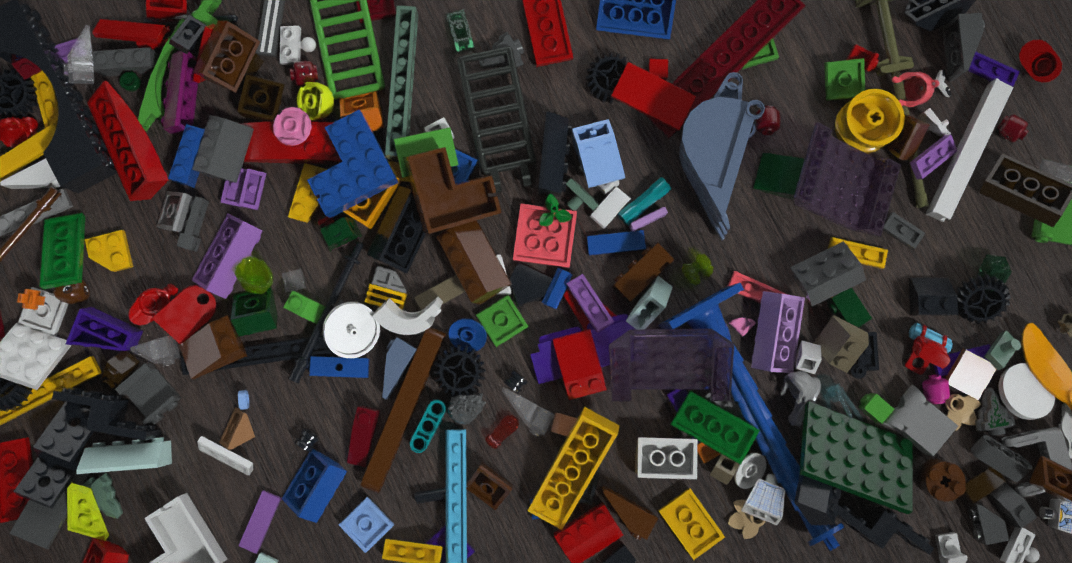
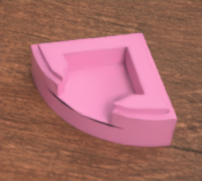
[728,317,756,337]

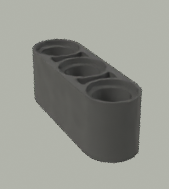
[970,435,1032,482]

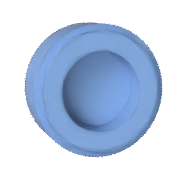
[238,390,249,410]

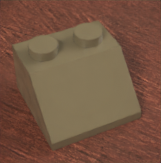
[813,315,869,373]

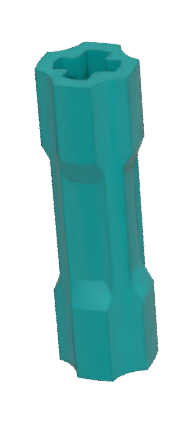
[617,177,671,226]

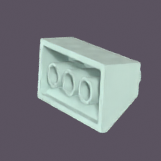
[76,437,172,474]

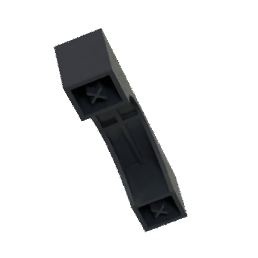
[0,0,117,193]

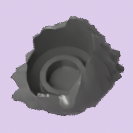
[447,391,486,425]

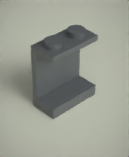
[115,363,182,424]

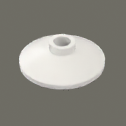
[734,453,766,489]

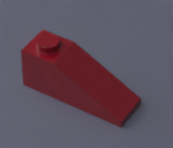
[347,406,380,467]

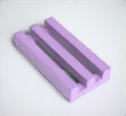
[629,207,668,231]

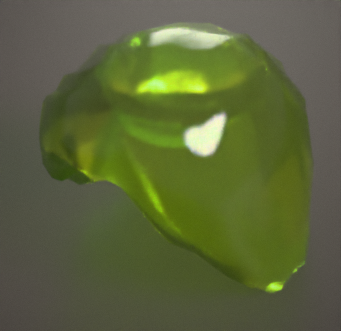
[235,256,273,294]

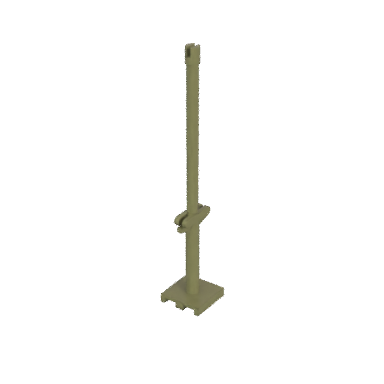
[855,0,929,208]

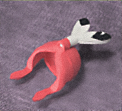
[891,69,951,107]

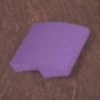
[221,168,267,210]

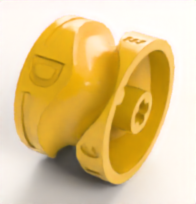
[835,89,905,154]

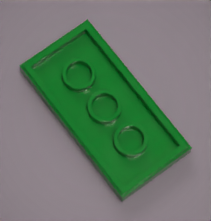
[40,213,85,289]
[671,391,760,465]

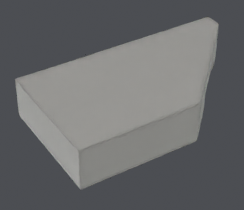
[372,266,407,294]

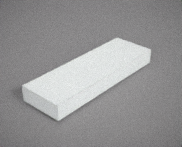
[197,436,253,476]

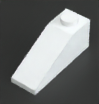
[0,159,60,189]

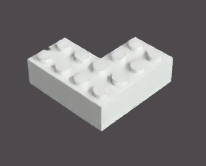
[144,493,227,563]

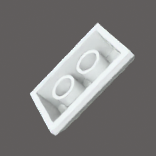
[635,437,698,479]

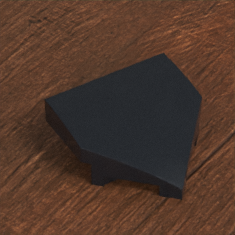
[510,262,552,307]

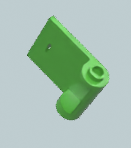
[1031,199,1072,245]

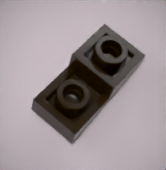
[964,466,1006,504]

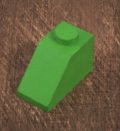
[283,291,325,324]

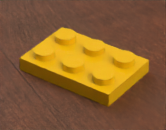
[658,488,725,560]

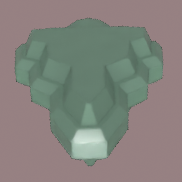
[82,473,123,519]

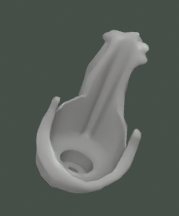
[780,371,821,426]

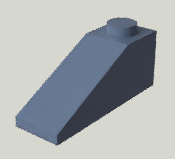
[382,337,417,399]

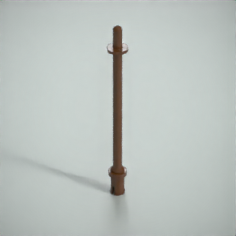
[0,186,62,262]

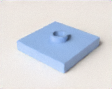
[339,496,395,553]

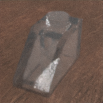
[130,336,180,366]

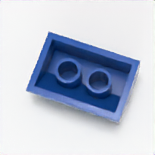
[282,449,347,523]

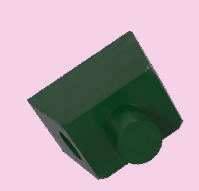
[320,217,363,252]

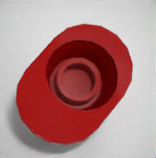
[1019,39,1062,83]

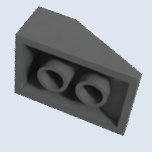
[943,13,985,82]

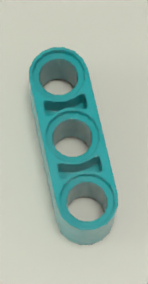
[410,399,447,453]

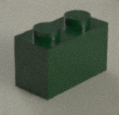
[826,287,872,328]

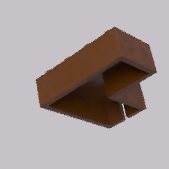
[403,147,502,234]

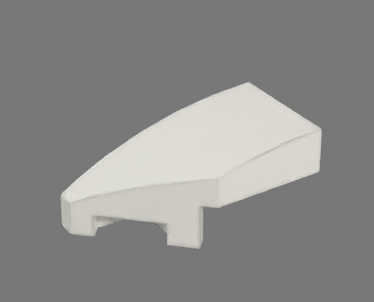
[917,108,951,137]

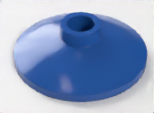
[449,318,487,352]

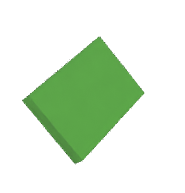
[393,127,458,178]

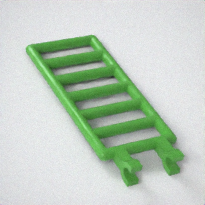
[310,0,385,100]

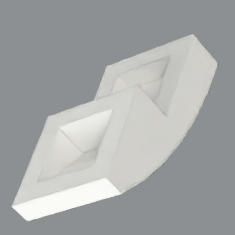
[590,186,631,229]

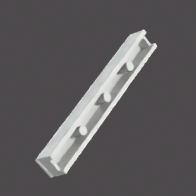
[925,78,1014,222]

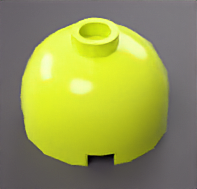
[297,82,334,120]

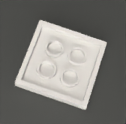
[0,323,71,390]

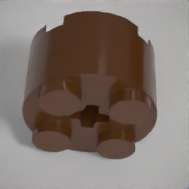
[917,459,966,502]

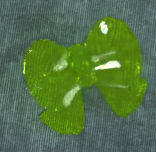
[682,254,713,285]

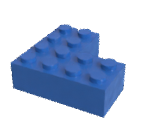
[307,109,399,218]

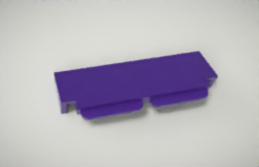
[530,314,650,384]

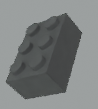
[791,241,866,306]

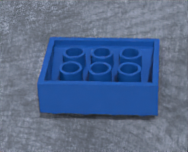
[596,0,676,39]

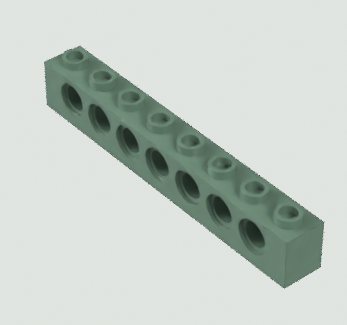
[385,6,418,161]

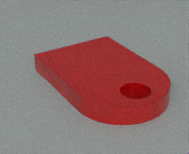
[152,285,216,344]

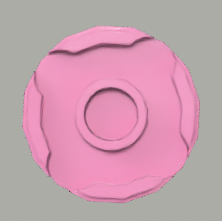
[273,107,312,146]

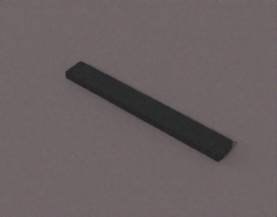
[180,335,334,375]

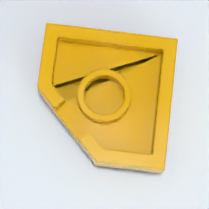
[85,230,133,272]

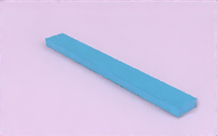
[446,430,467,563]

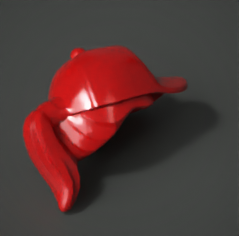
[128,284,178,326]

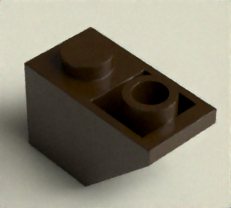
[100,351,140,394]

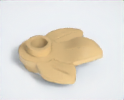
[945,394,981,431]
[728,500,766,539]

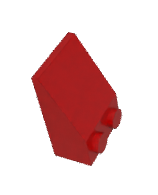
[552,329,607,400]

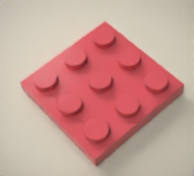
[513,204,577,268]

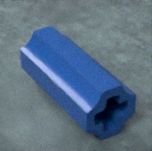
[542,268,572,310]

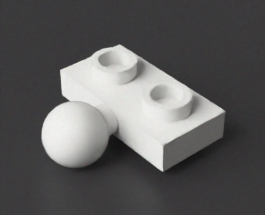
[280,26,316,65]
[1000,527,1040,563]

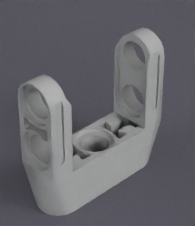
[1001,427,1072,497]

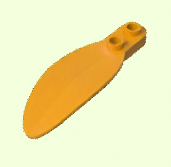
[1022,323,1072,410]

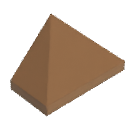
[219,407,255,450]

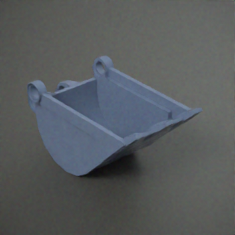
[679,72,765,241]

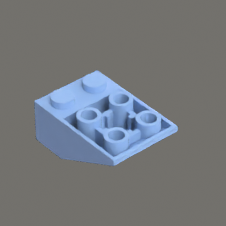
[572,119,625,188]

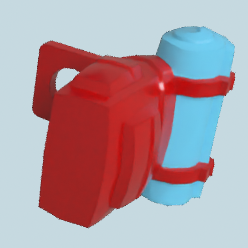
[905,323,953,375]

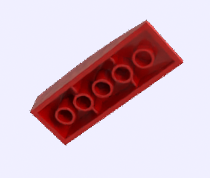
[87,81,169,201]
[239,122,342,165]

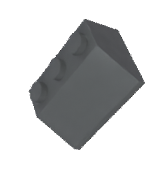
[192,115,254,183]

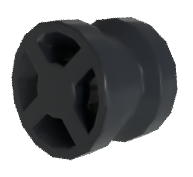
[504,370,528,394]
[295,428,320,452]

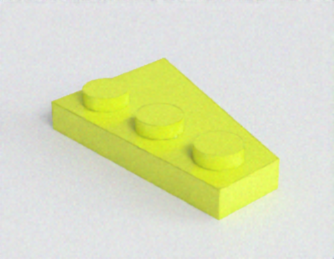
[67,483,109,541]

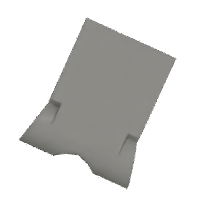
[883,385,958,456]

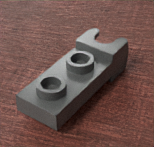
[177,196,209,252]

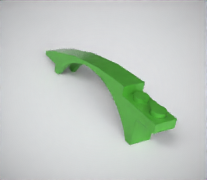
[138,0,222,132]

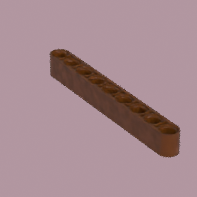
[360,327,446,494]

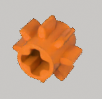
[17,289,45,310]

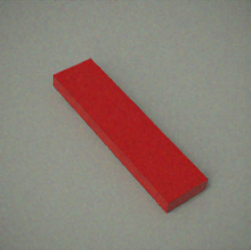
[92,19,167,44]

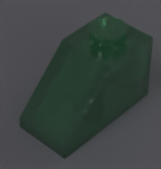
[978,254,1012,291]

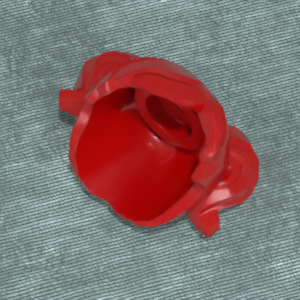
[0,116,38,148]

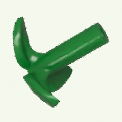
[539,194,572,226]

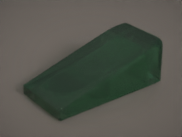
[446,9,474,52]

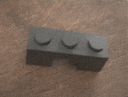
[93,47,159,77]

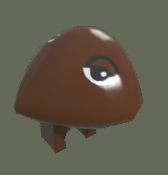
[53,278,90,304]

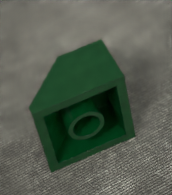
[231,287,278,337]

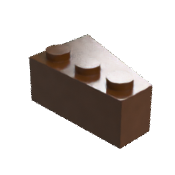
[613,243,674,303]

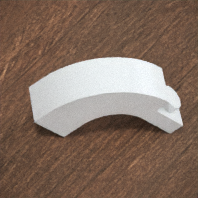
[372,297,443,335]

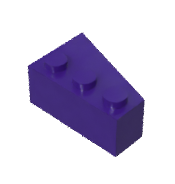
[65,307,143,351]

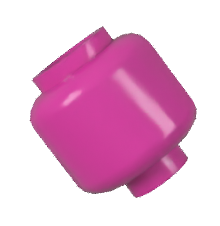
[922,375,950,404]

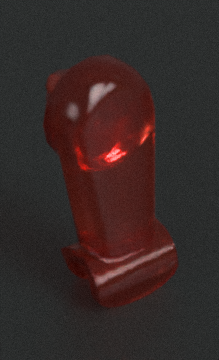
[486,415,519,449]

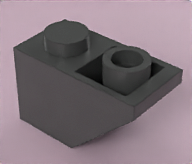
[968,502,1009,545]

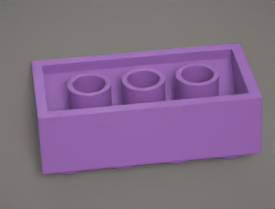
[192,213,262,299]

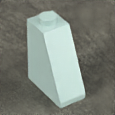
[626,276,673,333]

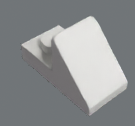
[935,532,967,563]

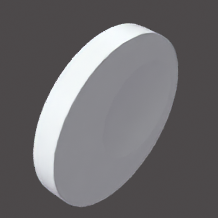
[323,302,380,358]
[998,363,1055,420]

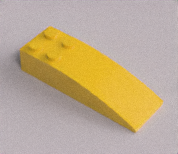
[528,407,620,530]

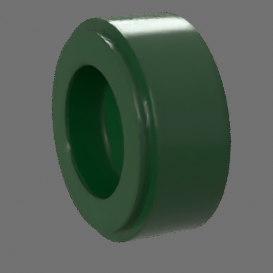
[119,72,141,92]

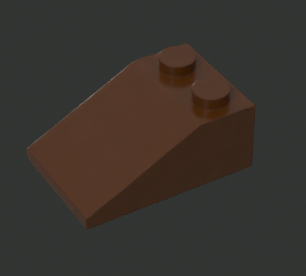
[179,315,247,380]
[601,484,658,540]

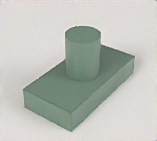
[566,178,600,211]
[985,330,1021,370]

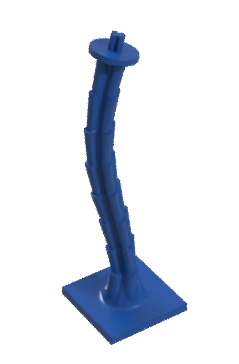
[658,282,844,551]

